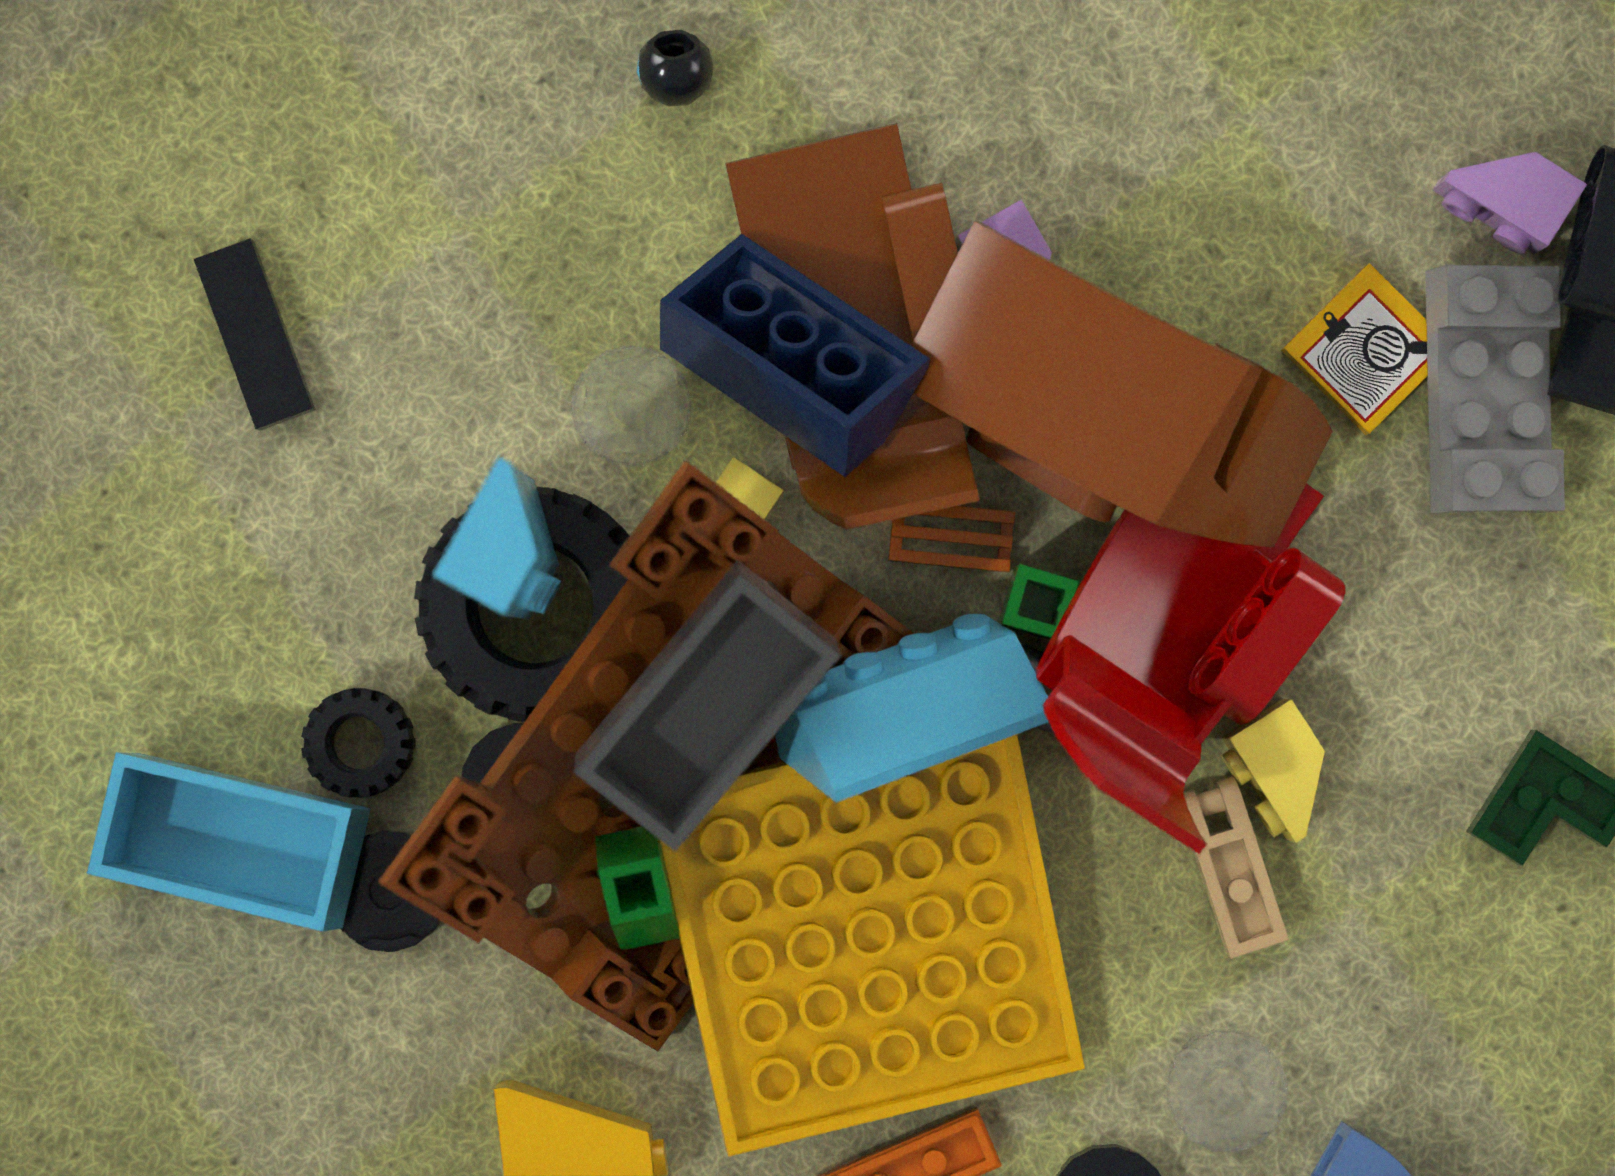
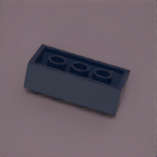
[660,234,930,477]

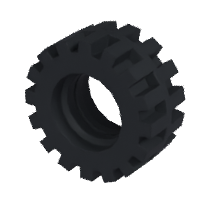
[301,688,416,798]

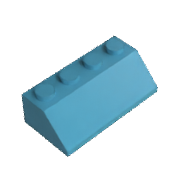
[433,457,562,620]
[775,613,1049,802]

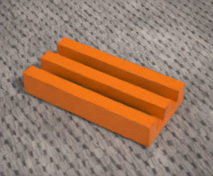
[888,506,1015,573]

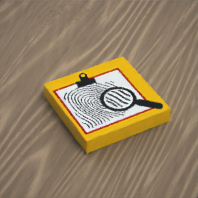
[1281,263,1428,435]

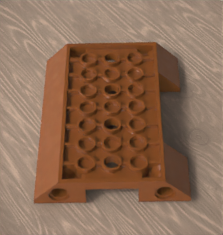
[379,460,914,1052]

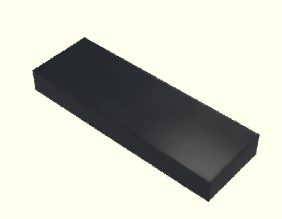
[193,238,316,431]

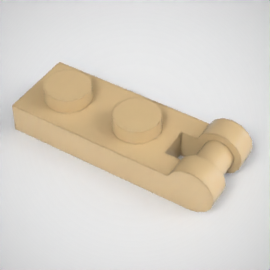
[1184,776,1289,959]

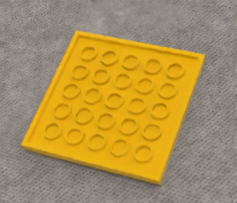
[659,734,1085,1157]

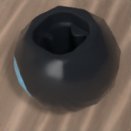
[636,30,713,107]

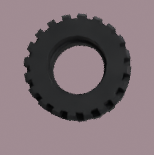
[414,486,630,722]

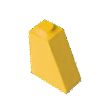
[494,1080,668,1176]

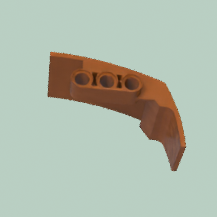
[725,123,980,530]
[911,221,1333,547]

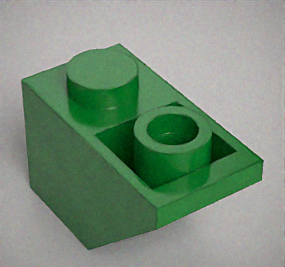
[998,564,1081,640]
[595,826,679,951]

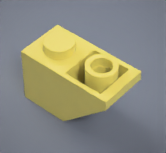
[1221,699,1325,843]

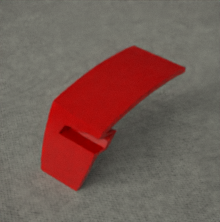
[1036,483,1346,855]

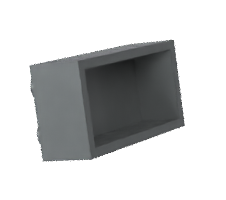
[575,560,841,852]

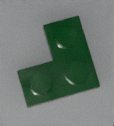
[1466,730,1615,866]

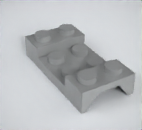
[1425,265,1565,514]

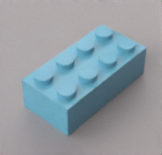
[87,752,371,932]

